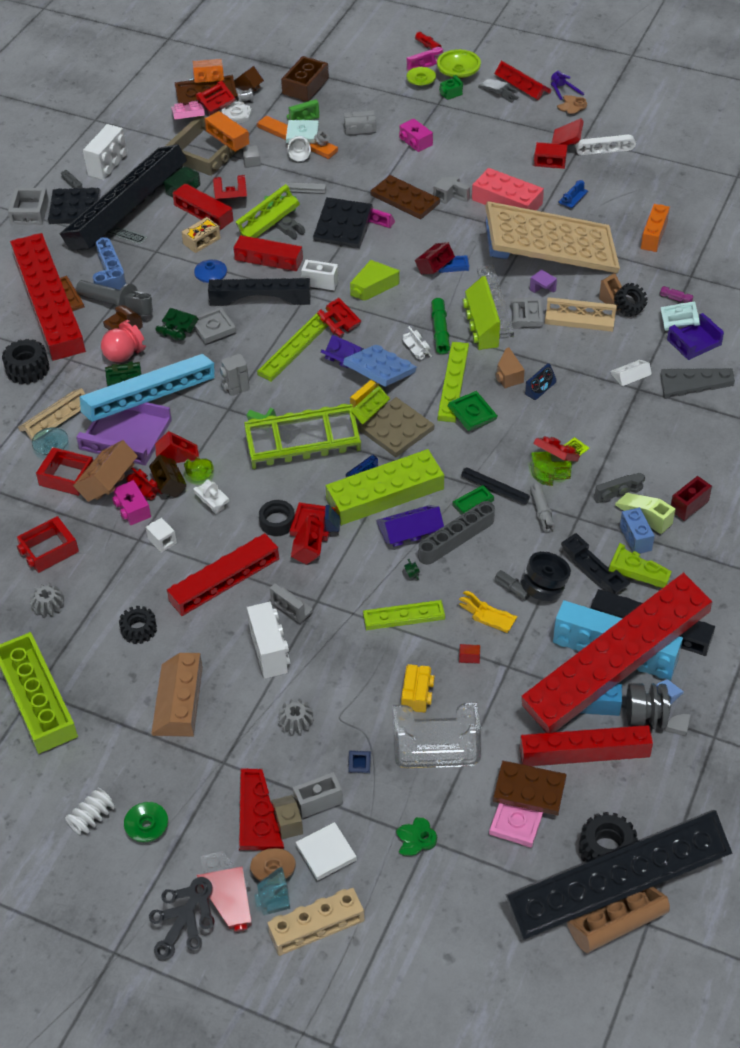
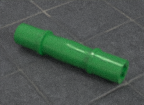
[431,298,450,354]

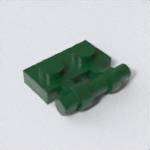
[155,308,199,340]
[105,361,142,387]

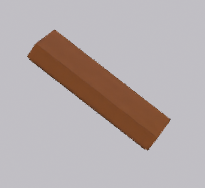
[60,276,85,311]

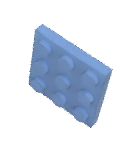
[343,345,417,387]

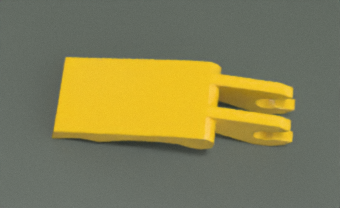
[459,591,518,633]

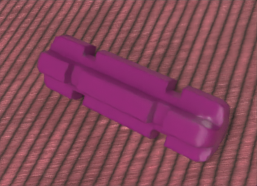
[660,286,693,303]

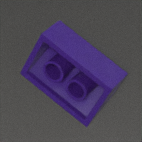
[376,505,444,546]

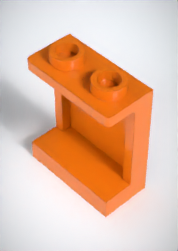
[192,59,224,83]

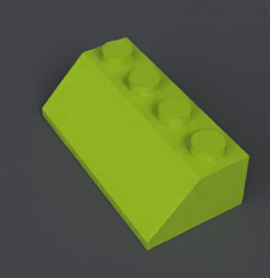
[462,276,500,350]

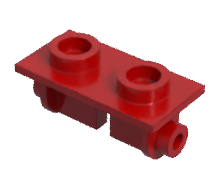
[126,467,163,500]

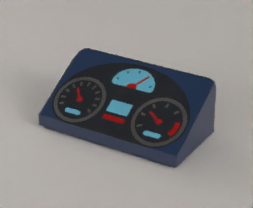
[525,363,557,400]

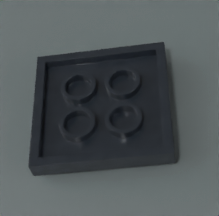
[48,187,101,224]
[313,197,373,248]

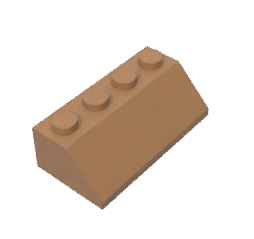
[151,653,203,737]

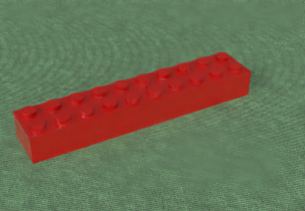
[10,233,86,361]
[521,572,712,733]

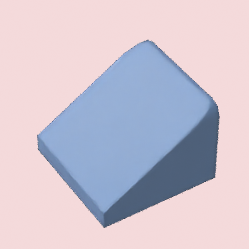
[656,679,684,705]

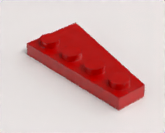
[239,768,284,851]

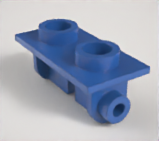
[558,180,588,208]

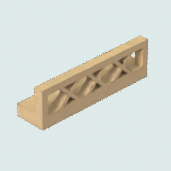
[545,297,617,332]
[18,388,85,441]

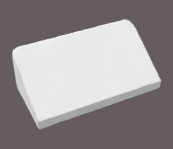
[610,359,651,386]

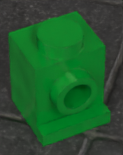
[439,75,463,100]

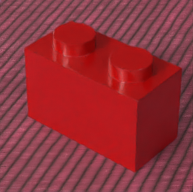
[534,142,568,169]

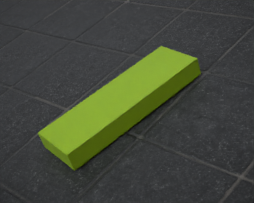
[351,386,390,424]

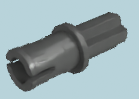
[495,570,530,601]

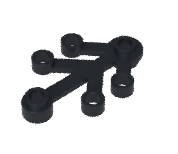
[149,877,215,960]

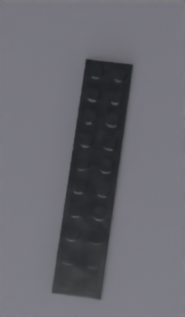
[505,810,733,940]

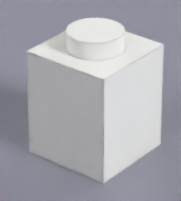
[146,517,177,553]

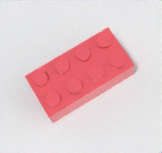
[472,168,544,211]

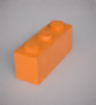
[205,111,249,152]
[641,204,670,252]

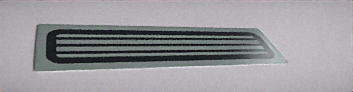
[106,226,147,244]

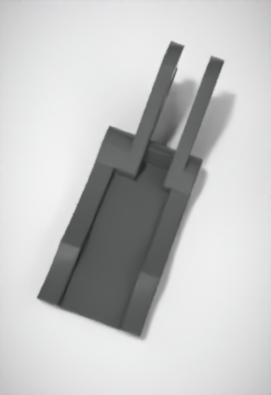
[478,79,519,103]

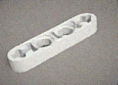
[575,135,636,155]

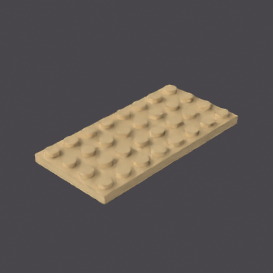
[485,201,620,273]

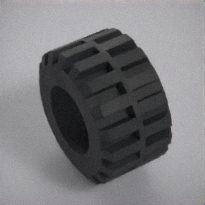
[2,339,50,384]
[579,812,638,862]

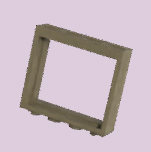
[165,116,238,176]

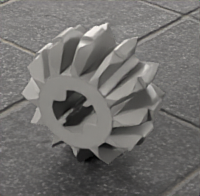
[30,583,64,617]
[278,699,314,735]

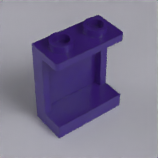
[667,313,724,360]

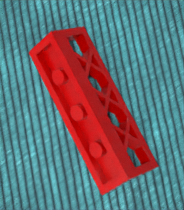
[494,60,552,100]

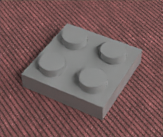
[194,307,236,344]

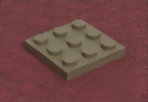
[358,397,434,458]

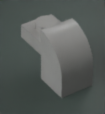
[433,176,470,204]

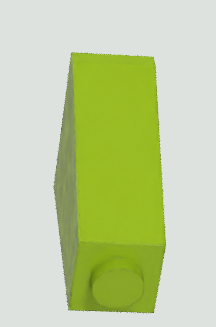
[350,260,400,301]

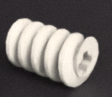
[65,788,115,835]

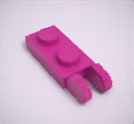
[407,47,443,71]

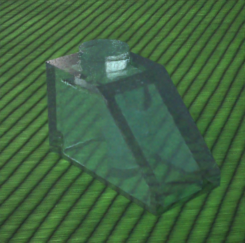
[254,867,290,915]

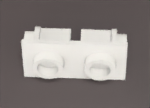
[403,326,432,360]

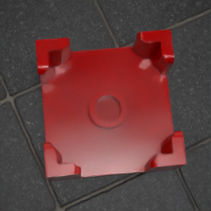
[213,175,247,199]

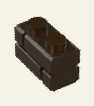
[149,455,187,498]

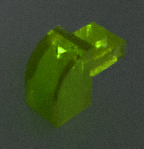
[530,451,572,486]

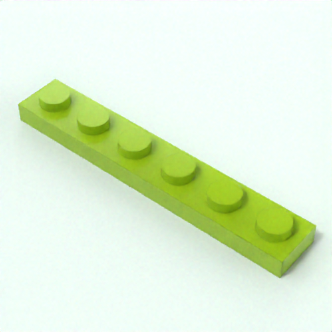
[438,342,469,423]

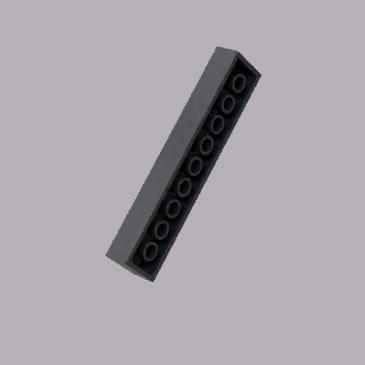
[59,144,187,250]

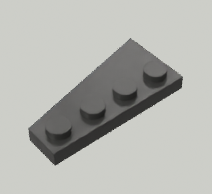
[661,368,735,399]

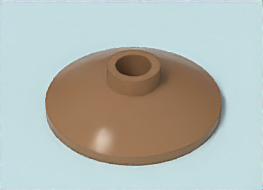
[250,848,296,883]

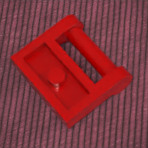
[196,80,235,115]

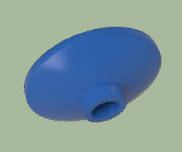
[194,259,227,283]

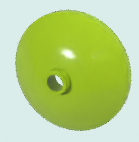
[437,49,481,78]

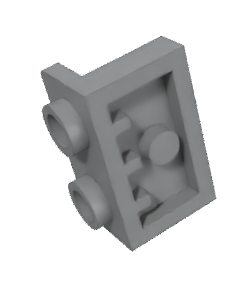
[270,583,313,623]

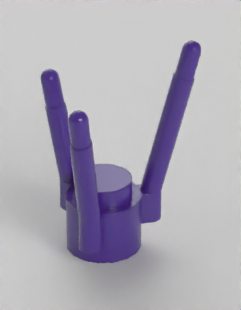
[551,70,584,100]

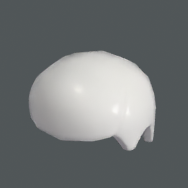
[288,136,311,162]

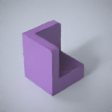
[530,270,557,293]

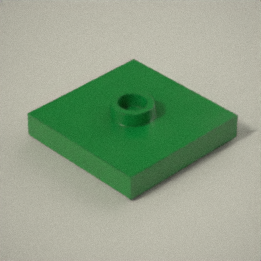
[448,391,498,431]

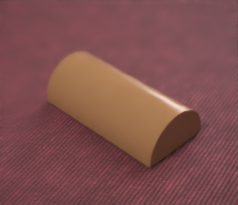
[566,887,670,953]

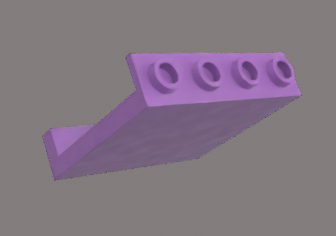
[76,402,172,466]

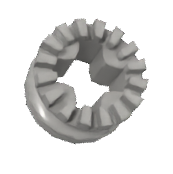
[314,130,330,146]

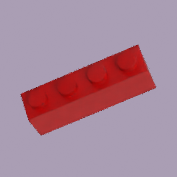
[172,183,234,230]
[233,235,303,271]

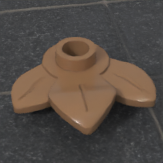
[557,95,587,114]

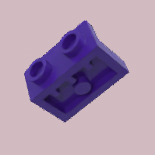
[321,335,364,368]

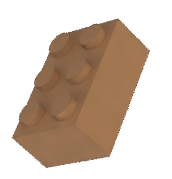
[73,440,138,502]

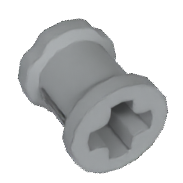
[236,88,253,102]

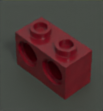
[415,242,455,275]

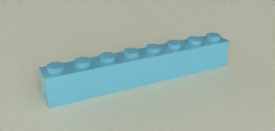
[80,354,214,422]

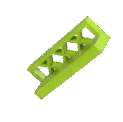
[236,184,300,238]

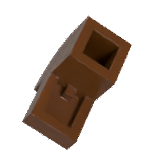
[103,305,143,330]

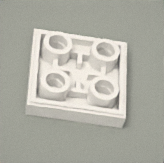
[296,822,357,881]

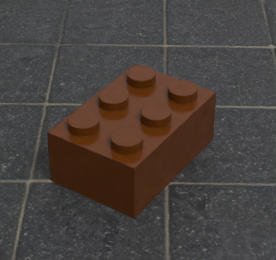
[281,56,329,101]

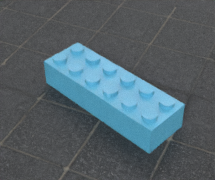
[553,600,683,680]

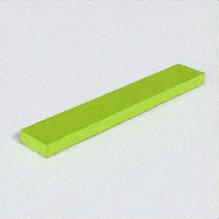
[257,313,333,382]

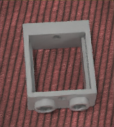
[8,188,49,225]

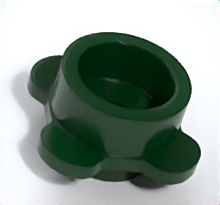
[404,559,420,580]

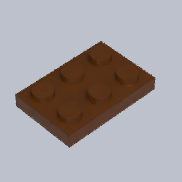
[493,760,567,816]

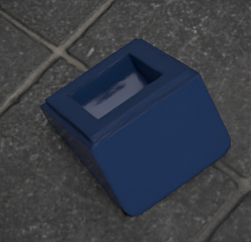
[325,505,340,532]
[348,751,371,773]

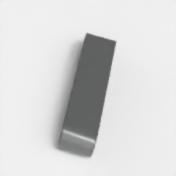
[418,501,495,565]

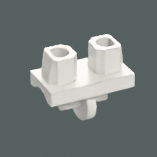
[193,479,229,514]

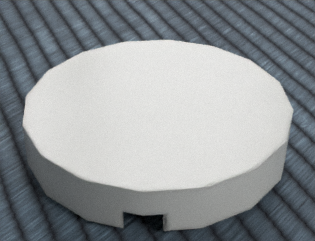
[222,102,252,124]

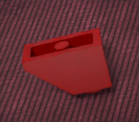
[155,431,199,463]
[291,516,324,565]

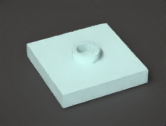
[286,120,319,143]

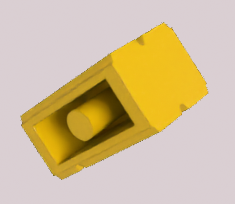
[401,664,435,713]

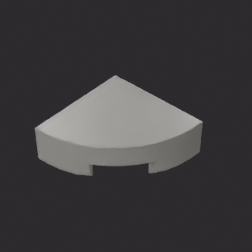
[665,714,691,736]

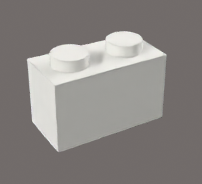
[301,260,339,291]

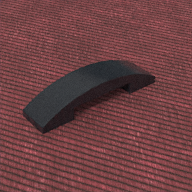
[561,533,630,594]

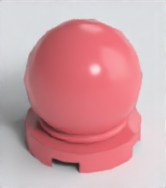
[101,320,146,363]

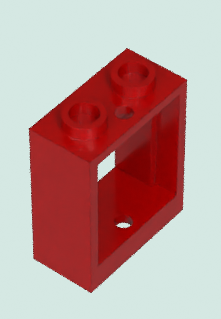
[36,447,93,496]
[17,516,79,573]

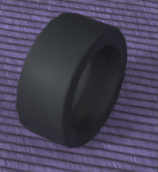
[259,500,295,536]

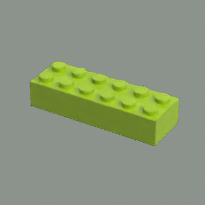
[325,449,444,525]
[0,632,78,754]

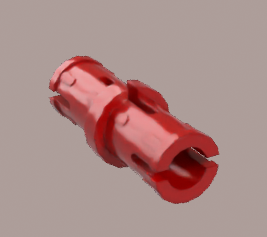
[415,31,442,49]

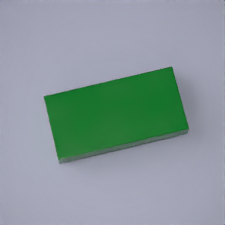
[452,485,494,515]

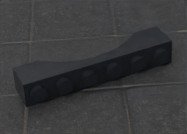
[208,278,311,306]

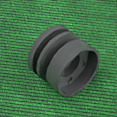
[626,683,670,729]

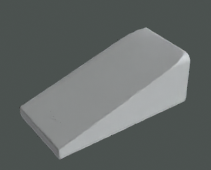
[242,145,261,167]

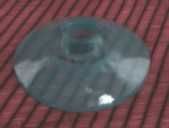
[32,427,69,455]

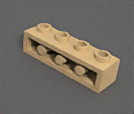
[267,888,365,956]

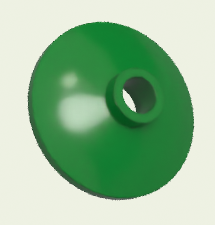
[124,802,168,842]

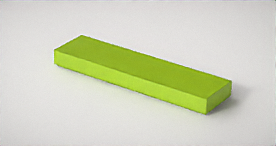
[363,600,445,631]

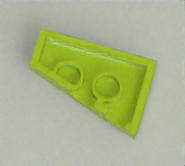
[609,543,672,588]

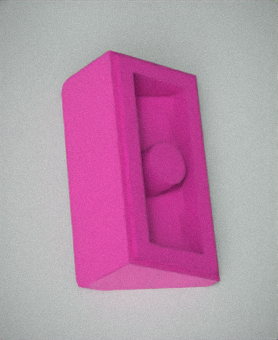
[369,209,395,228]

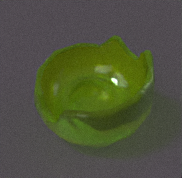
[184,457,214,481]

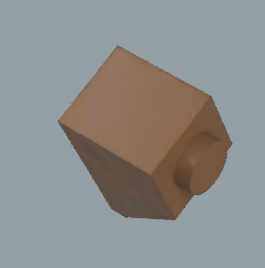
[496,347,525,389]

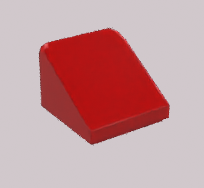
[459,644,480,664]

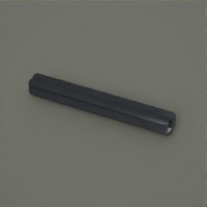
[461,467,530,505]

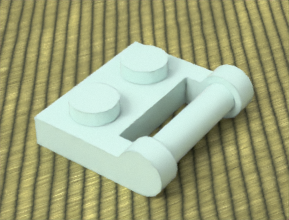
[661,301,700,331]

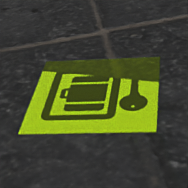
[564,437,589,455]

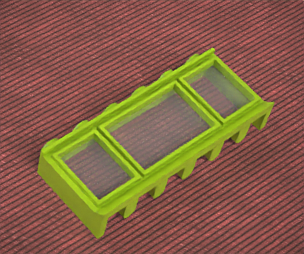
[244,404,361,469]

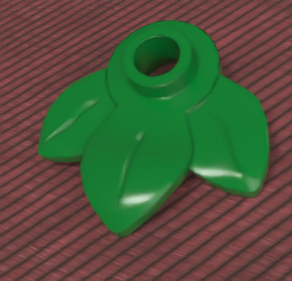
[396,817,438,856]

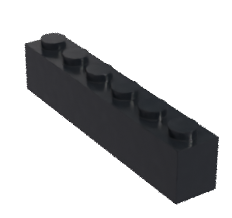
[590,589,716,656]

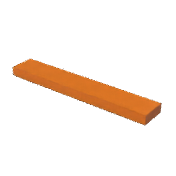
[257,115,338,159]

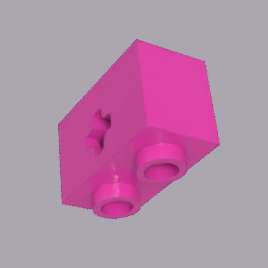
[399,118,433,152]
[112,480,151,526]

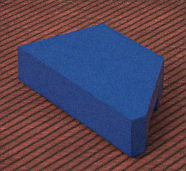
[438,255,469,273]

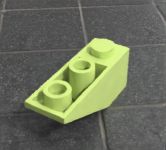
[615,493,675,534]

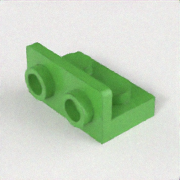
[286,99,320,120]

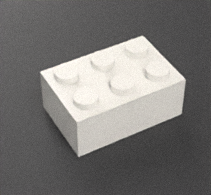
[83,124,127,180]
[247,602,290,679]

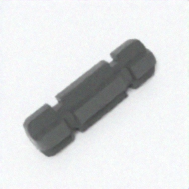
[61,170,83,188]

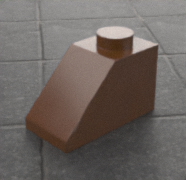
[234,66,264,92]

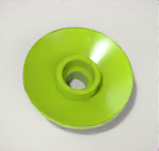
[407,67,436,85]

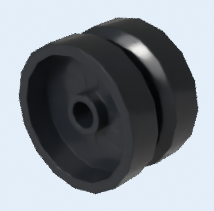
[521,551,571,602]

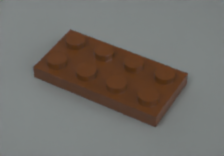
[174,75,238,105]
[371,175,440,220]

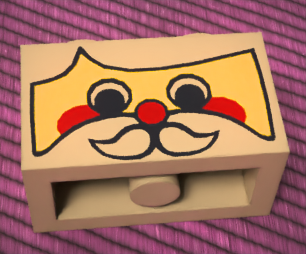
[182,217,221,253]

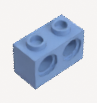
[620,507,655,554]

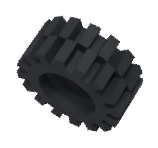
[614,283,648,317]
[119,606,157,644]

